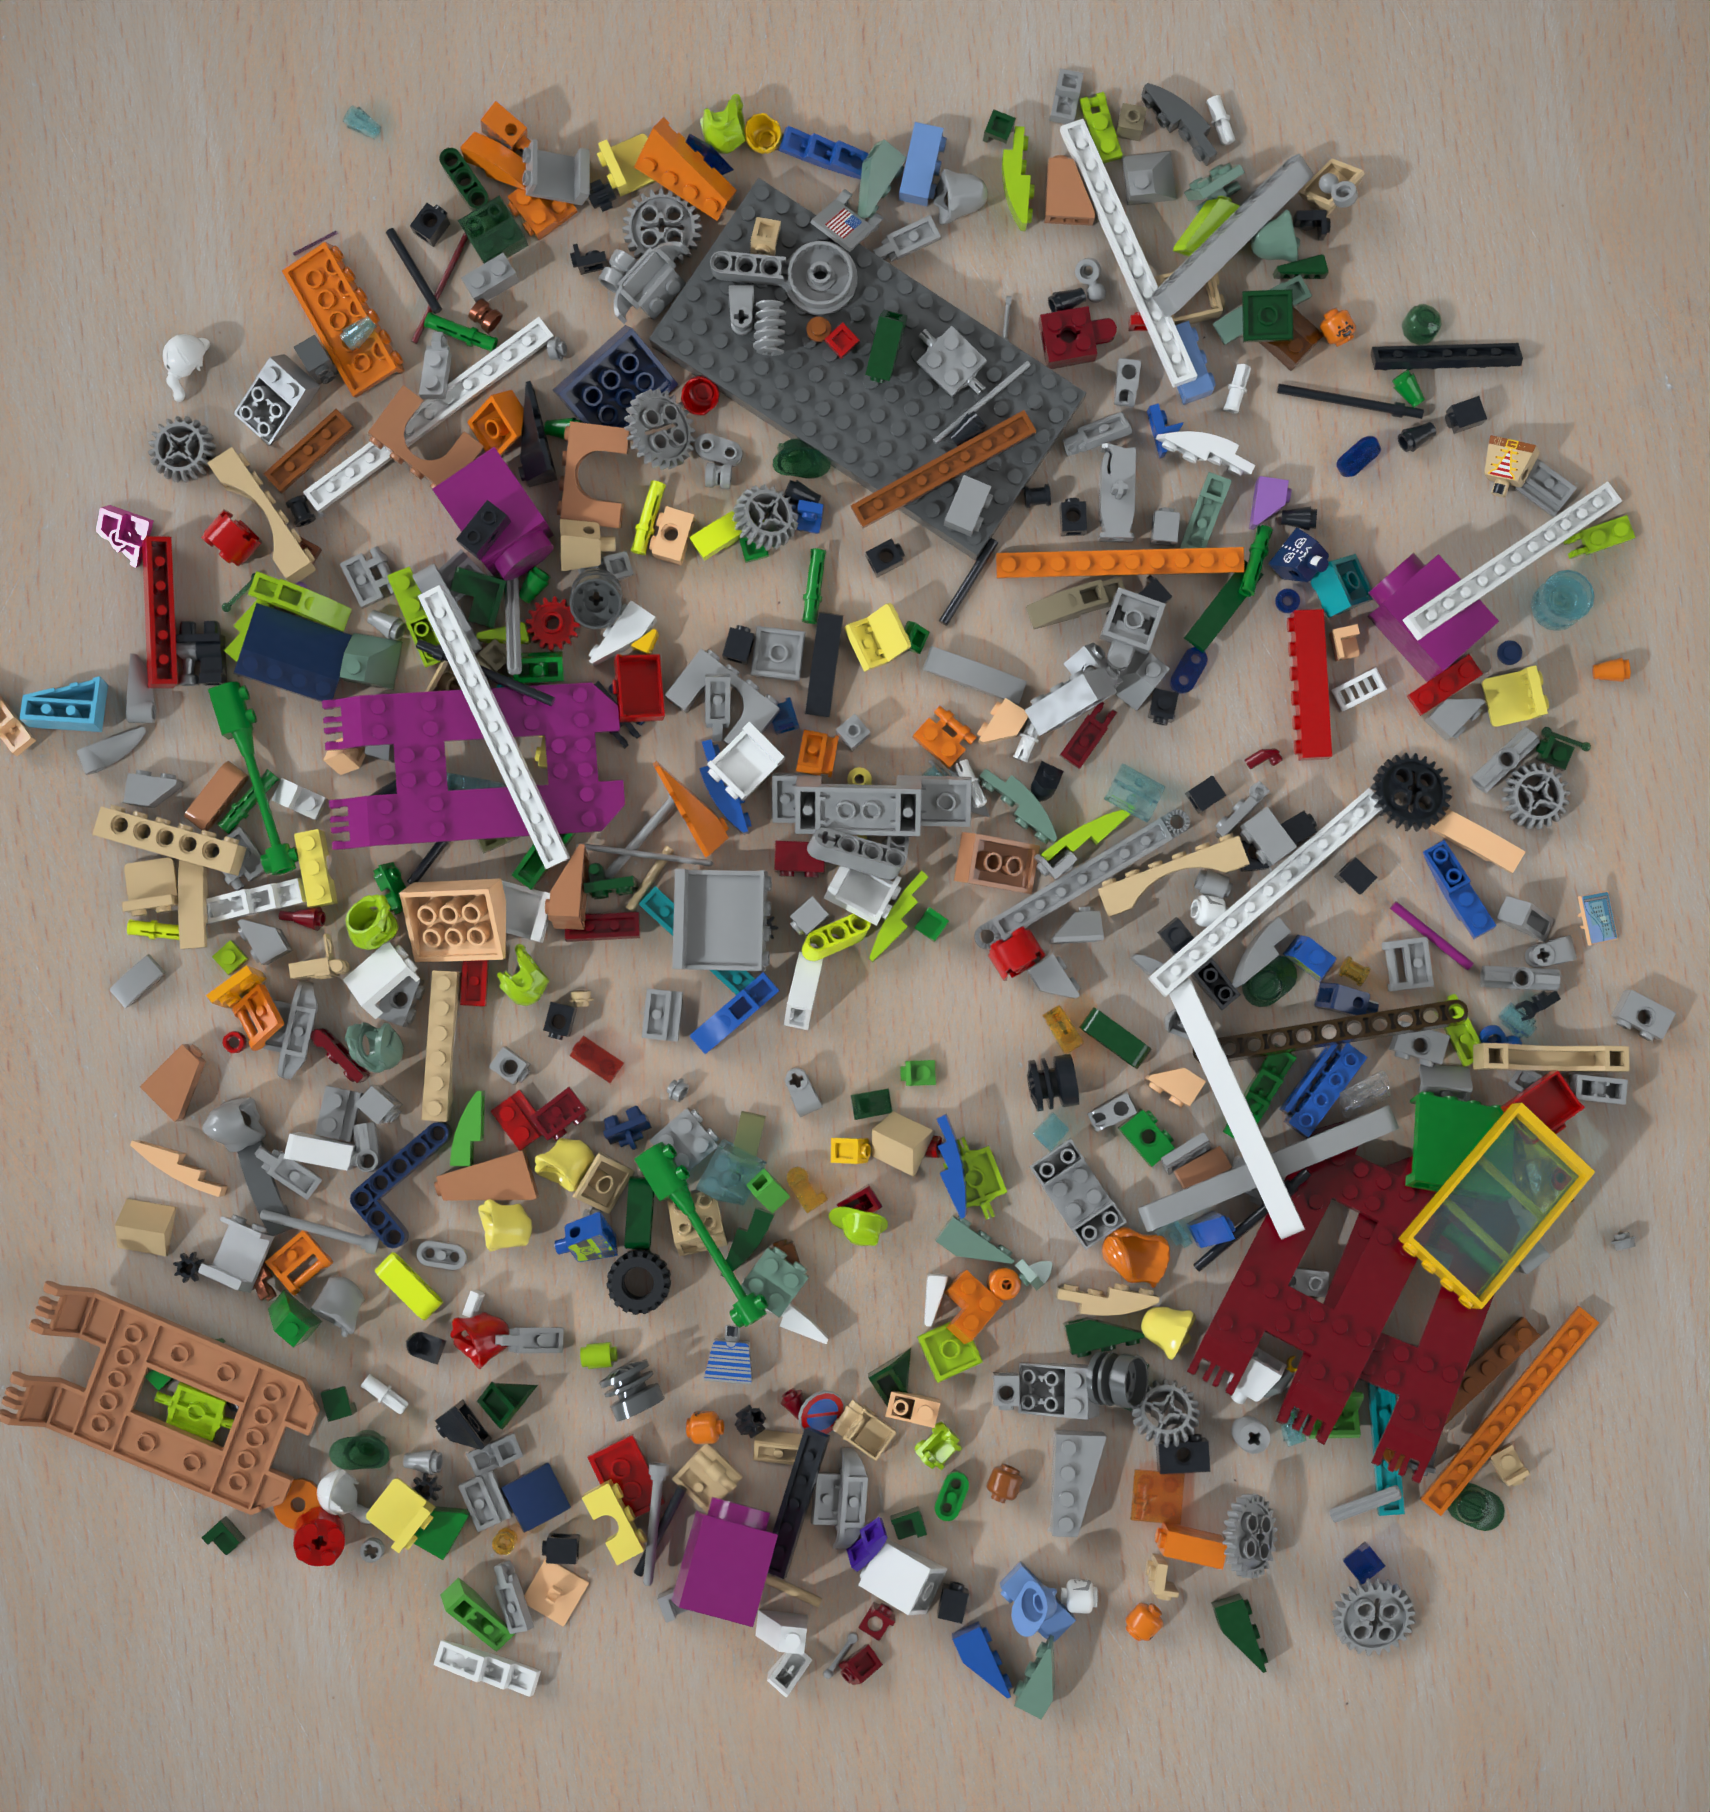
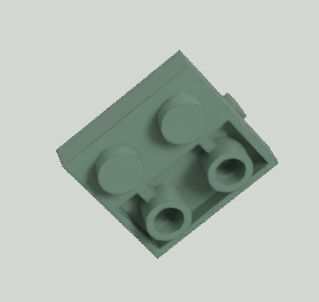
[1184,163,1245,213]

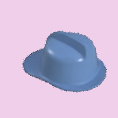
[1011,1581,1057,1637]

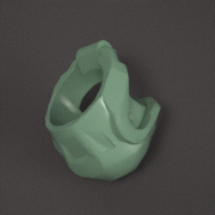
[344,1022,404,1073]

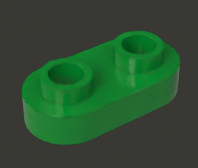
[934,1471,969,1521]

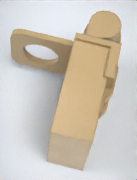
[288,933,351,980]
[832,1399,896,1461]

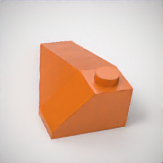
[653,761,729,858]

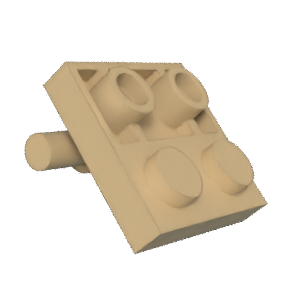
[672,1444,743,1513]

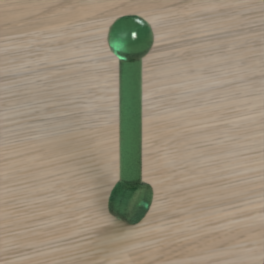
[222,573,256,612]
[1541,727,1591,752]

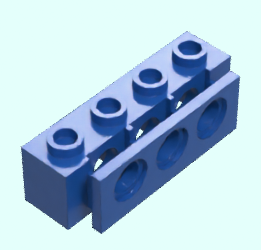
[1279,1043,1368,1138]

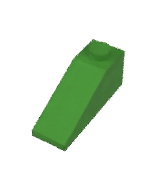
[440,1577,515,1652]

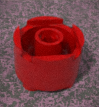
[201,509,262,567]
[988,926,1046,981]
[293,1506,345,1566]

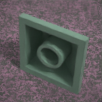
[340,633,403,690]

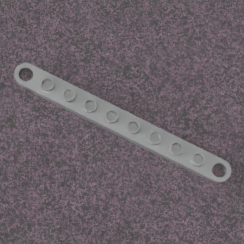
[974,810,1190,949]

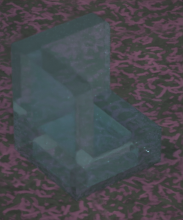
[1031,1112,1069,1152]

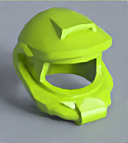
[700,94,746,154]
[346,894,398,950]
[497,944,550,1006]

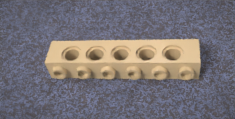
[92,804,247,876]

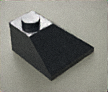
[435,1399,492,1450]

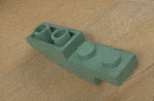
[1213,275,1312,345]
[979,768,1057,844]

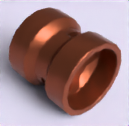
[468,298,503,333]

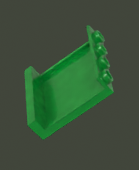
[1405,1091,1514,1203]

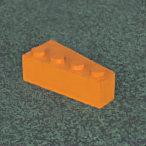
[634,117,737,221]

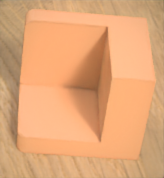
[1329,624,1360,662]
[323,738,366,775]

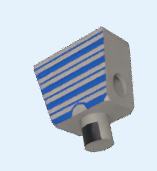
[704,1325,753,1385]

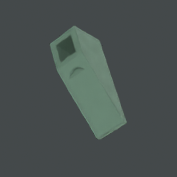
[857,139,907,219]
[935,1215,1014,1264]
[1013,1635,1055,1720]

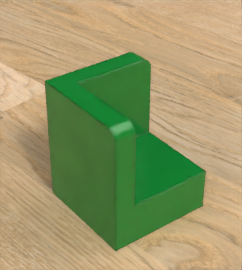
[914,907,949,942]

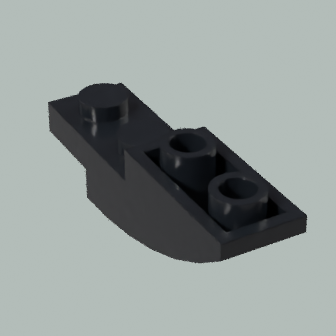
[1157,917,1241,1010]

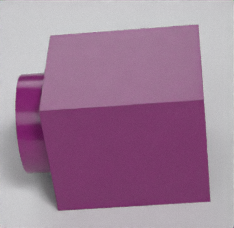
[432,447,554,581]
[1367,552,1499,682]
[671,1497,778,1627]

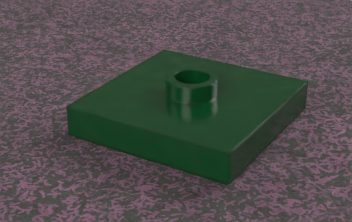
[1242,289,1293,343]

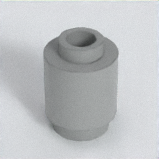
[1194,869,1233,899]

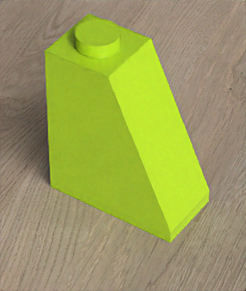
[1173,196,1240,257]

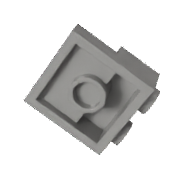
[649,1108,720,1172]

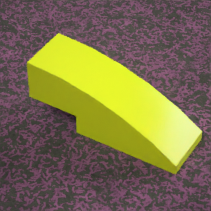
[689,511,765,561]

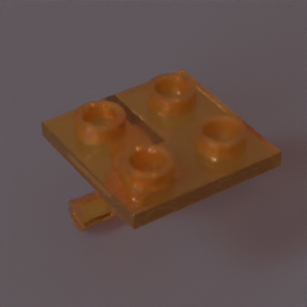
[1130,1469,1185,1525]

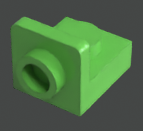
[900,1060,936,1086]

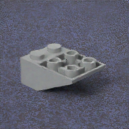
[234,354,321,446]
[1018,1362,1099,1420]

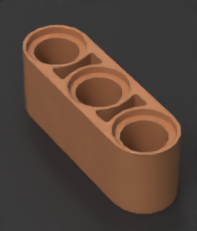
[184,761,249,831]

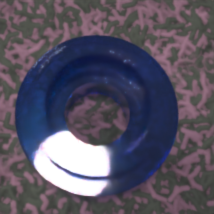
[1275,589,1300,614]

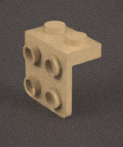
[122,857,178,916]

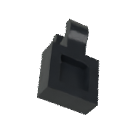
[1515,990,1561,1021]

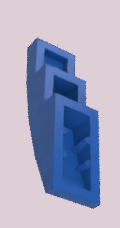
[779,126,869,180]
[936,1113,967,1219]

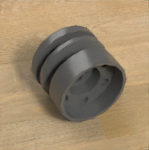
[569,568,623,629]
[1086,1351,1148,1409]
[599,1359,665,1422]

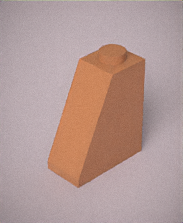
[1044,155,1095,226]
[140,1044,206,1122]

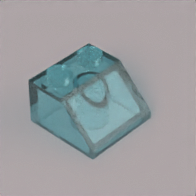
[696,1139,767,1205]

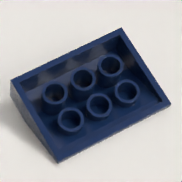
[553,325,678,428]
[233,603,352,703]

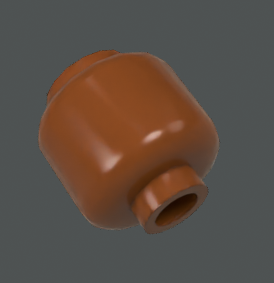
[986,1463,1023,1503]

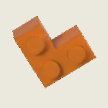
[944,1269,1004,1344]

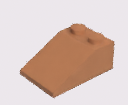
[954,832,1040,894]
[545,844,590,930]

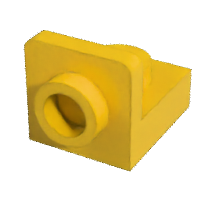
[831,1137,871,1164]

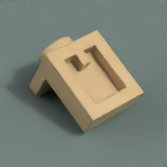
[750,217,781,256]
[1489,1443,1530,1486]

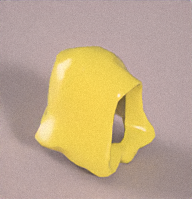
[535,1138,595,1192]
[478,1199,532,1252]
[1141,1307,1196,1360]

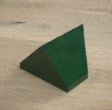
[868,1348,911,1407]
[477,1382,538,1430]

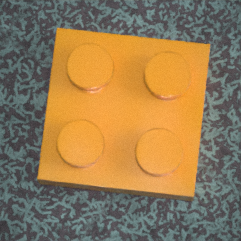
[206,965,267,1008]

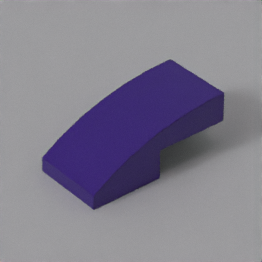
[846,1517,888,1572]

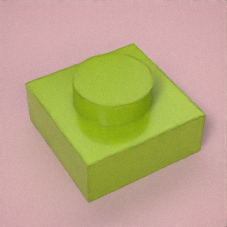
[212,940,249,975]

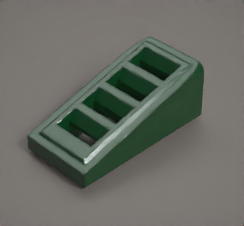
[1273,254,1329,279]

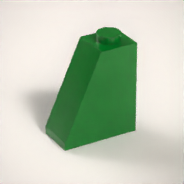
[268,1289,323,1348]
[414,1506,470,1560]

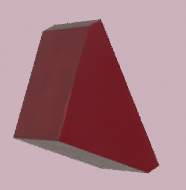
[836,1184,882,1213]

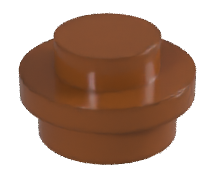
[806,317,831,342]

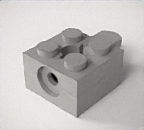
[1099,587,1166,670]

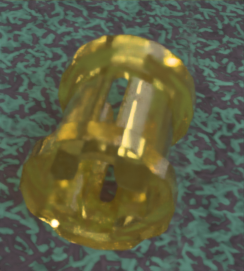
[1338,956,1371,987]
[492,1528,518,1555]

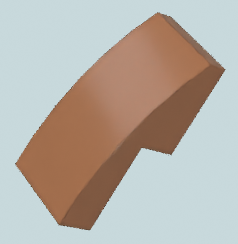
[1173,1146,1232,1189]

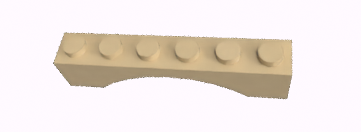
[208,447,316,584]
[1098,833,1250,917]
[421,970,462,1122]
[1473,1043,1629,1073]

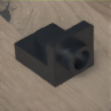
[1293,210,1331,241]
[570,244,609,275]
[1148,688,1179,726]

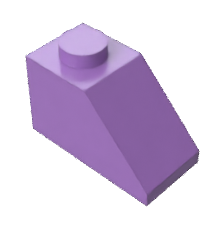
[1249,476,1292,530]

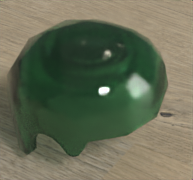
[1402,304,1442,345]

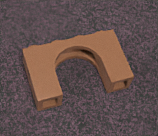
[368,385,484,489]
[557,421,631,528]

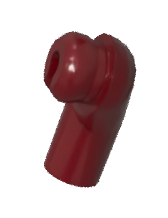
[1244,748,1283,770]

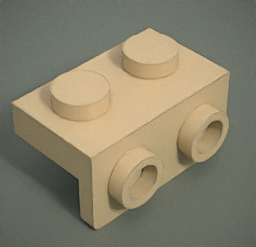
[1145,1553,1179,1601]

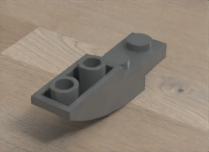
[1141,83,1217,166]

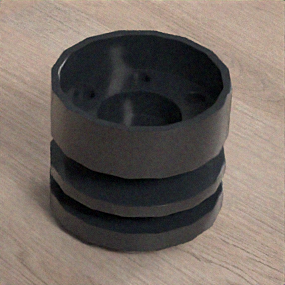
[1027,1054,1079,1112]

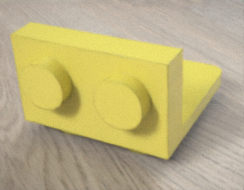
[597,134,656,197]
[844,603,911,672]
[1482,665,1549,727]
[366,1478,436,1553]

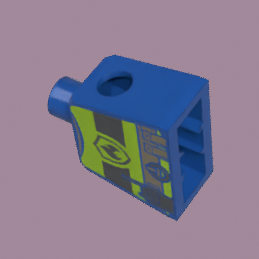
[1283,935,1337,983]
[555,1212,618,1262]

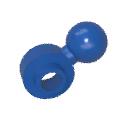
[1479,1025,1522,1045]

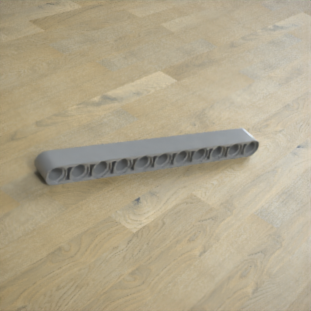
[1138,1105,1399,1232]

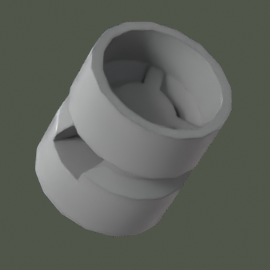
[598,249,638,293]

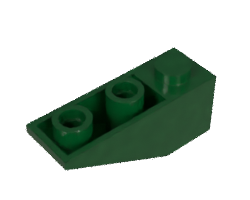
[1063,1317,1145,1358]
[1211,1593,1268,1673]

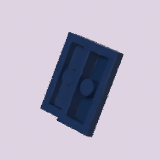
[501,1463,571,1533]

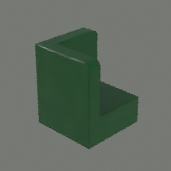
[983,109,1016,144]
[320,1386,357,1422]
[890,1506,927,1540]
[201,1516,246,1555]

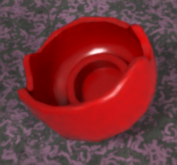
[681,376,720,415]

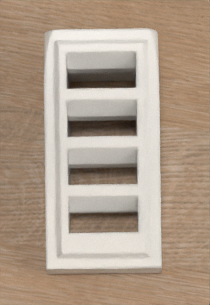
[1331,667,1387,712]
[924,1273,948,1326]

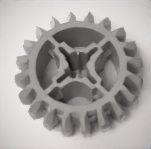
[148,416,216,483]
[732,484,799,551]
[1502,763,1570,830]
[1132,1379,1200,1448]

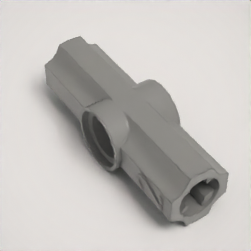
[1471,727,1540,793]
[1480,966,1560,991]

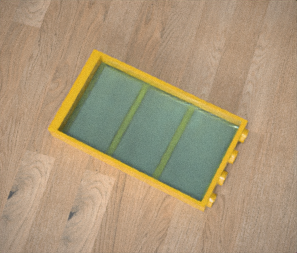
[1398,1103,1595,1309]

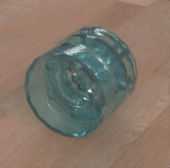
[1531,570,1594,631]

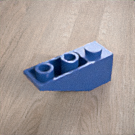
[1187,1211,1236,1248]
[952,1621,1013,1699]

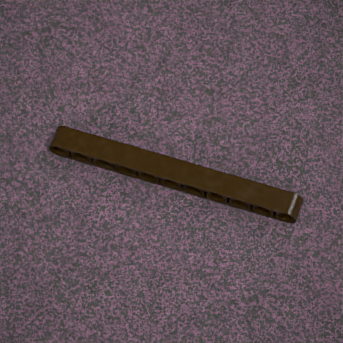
[1193,1000,1468,1064]

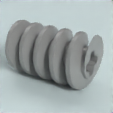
[753,300,786,356]
[1231,1416,1270,1454]

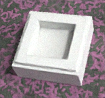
[462,1289,485,1318]

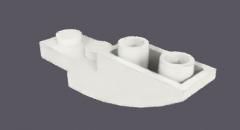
[1156,431,1255,477]

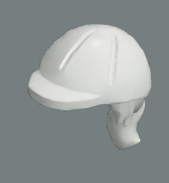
[162,334,210,402]
[317,1469,371,1524]

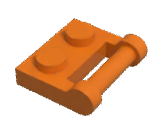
[232,984,285,1051]
[265,1230,333,1296]

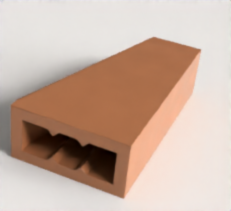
[434,1149,540,1201]

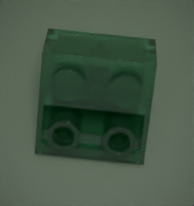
[458,195,529,264]

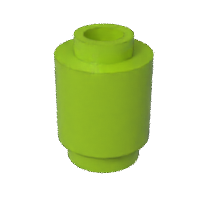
[580,1342,618,1369]

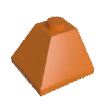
[467,390,524,456]

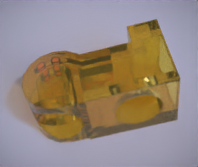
[1042,1005,1084,1055]
[787,1166,828,1213]

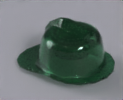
[772,439,831,479]
[1242,955,1297,1007]
[329,1429,390,1470]
[1447,1483,1505,1531]

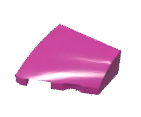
[96,505,154,568]

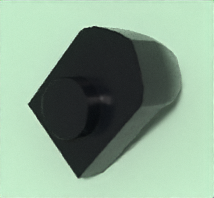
[1031,761,1064,802]
[406,1332,446,1365]

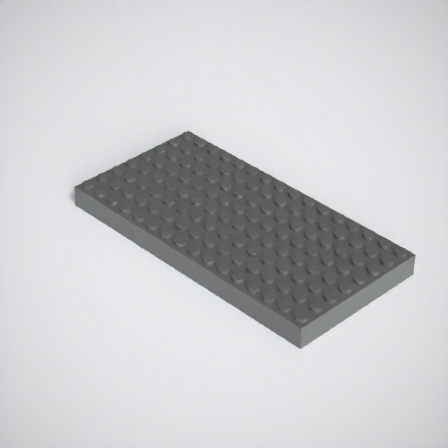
[649,178,1086,561]

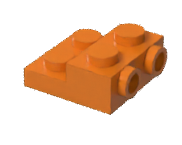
[507,188,578,241]

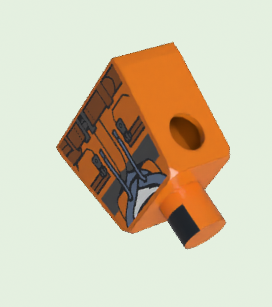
[481,101,531,153]

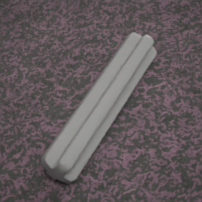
[1329,1485,1402,1523]

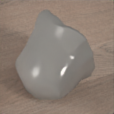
[934,169,988,225]
[203,1097,266,1152]
[310,1277,365,1337]

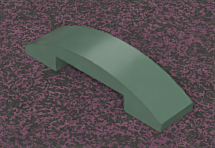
[1179,472,1232,549]

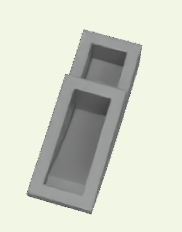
[1232,917,1291,988]

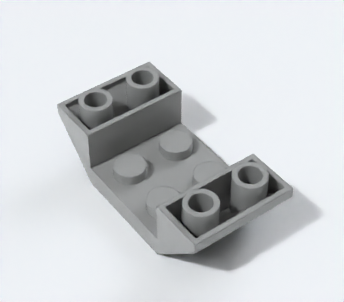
[1029,1138,1127,1250]

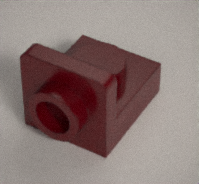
[838,1644,883,1685]

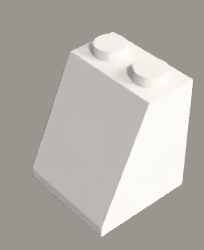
[859,1540,947,1615]

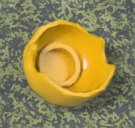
[744,113,783,154]

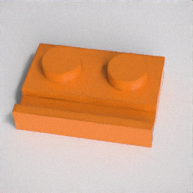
[796,729,839,778]

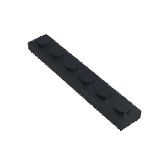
[1371,343,1523,371]
[768,1427,830,1579]

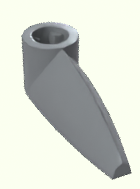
[126,653,156,723]
[77,727,146,775]

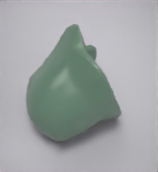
[1250,209,1300,262]

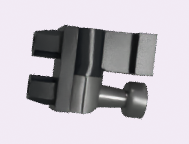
[176,621,227,686]

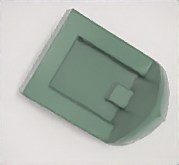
[1015,1259,1052,1291]

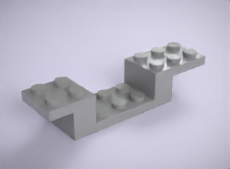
[772,773,972,836]

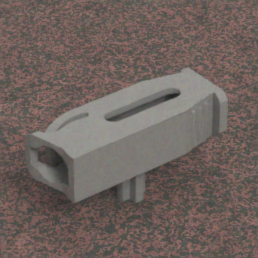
[1099,443,1136,542]

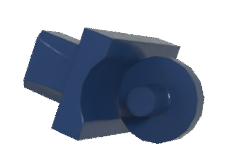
[603,1106,652,1150]

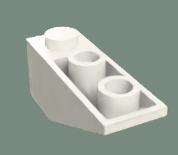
[589,601,657,667]

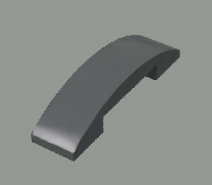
[237,1140,293,1236]

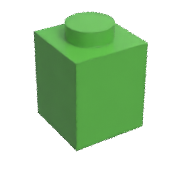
[746,1168,791,1214]

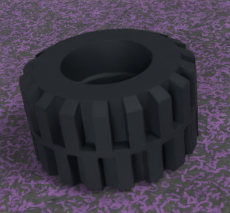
[606,1249,671,1315]

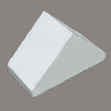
[767,1652,812,1697]

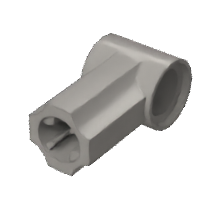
[353,1122,383,1172]

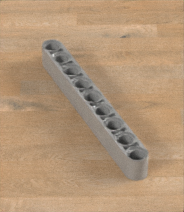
[1152,154,1314,317]

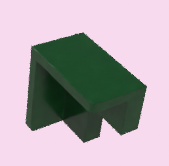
[450,566,506,628]

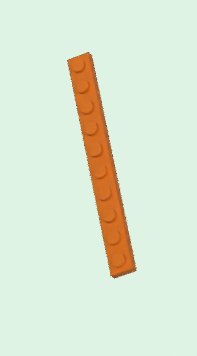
[996,547,1244,578]
[1420,1306,1599,1516]

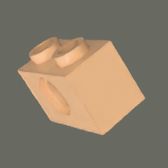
[649,506,696,566]

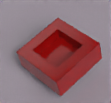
[1128,312,1148,331]
[825,322,860,359]

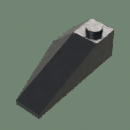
[518,381,558,487]

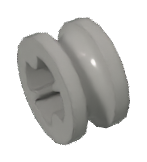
[360,1538,385,1563]

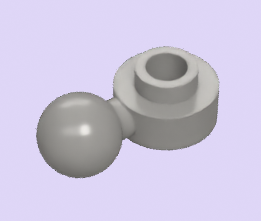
[1319,173,1358,208]
[1075,258,1106,303]

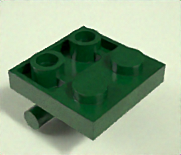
[583,863,639,900]

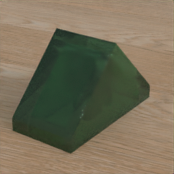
[851,1088,892,1120]

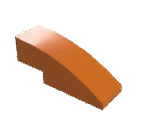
[460,131,526,190]

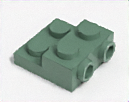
[741,1246,809,1318]

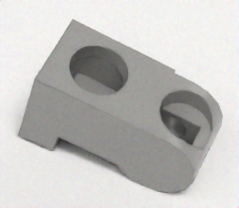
[1114,358,1141,407]
[1087,1091,1137,1132]

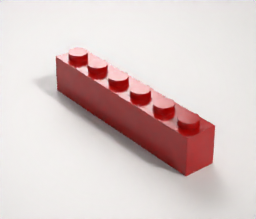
[142,536,178,688]
[1287,609,1332,761]

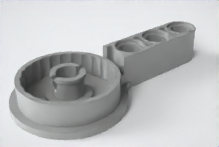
[710,241,857,315]

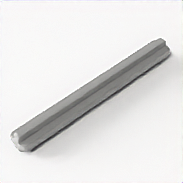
[505,577,522,675]

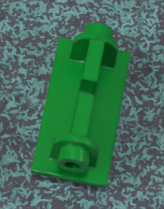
[373,862,406,915]

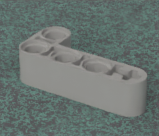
[412,563,483,654]
[807,827,909,880]

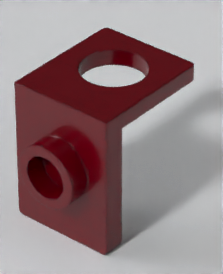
[858,1602,896,1641]

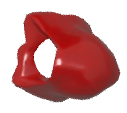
[450,1312,510,1369]

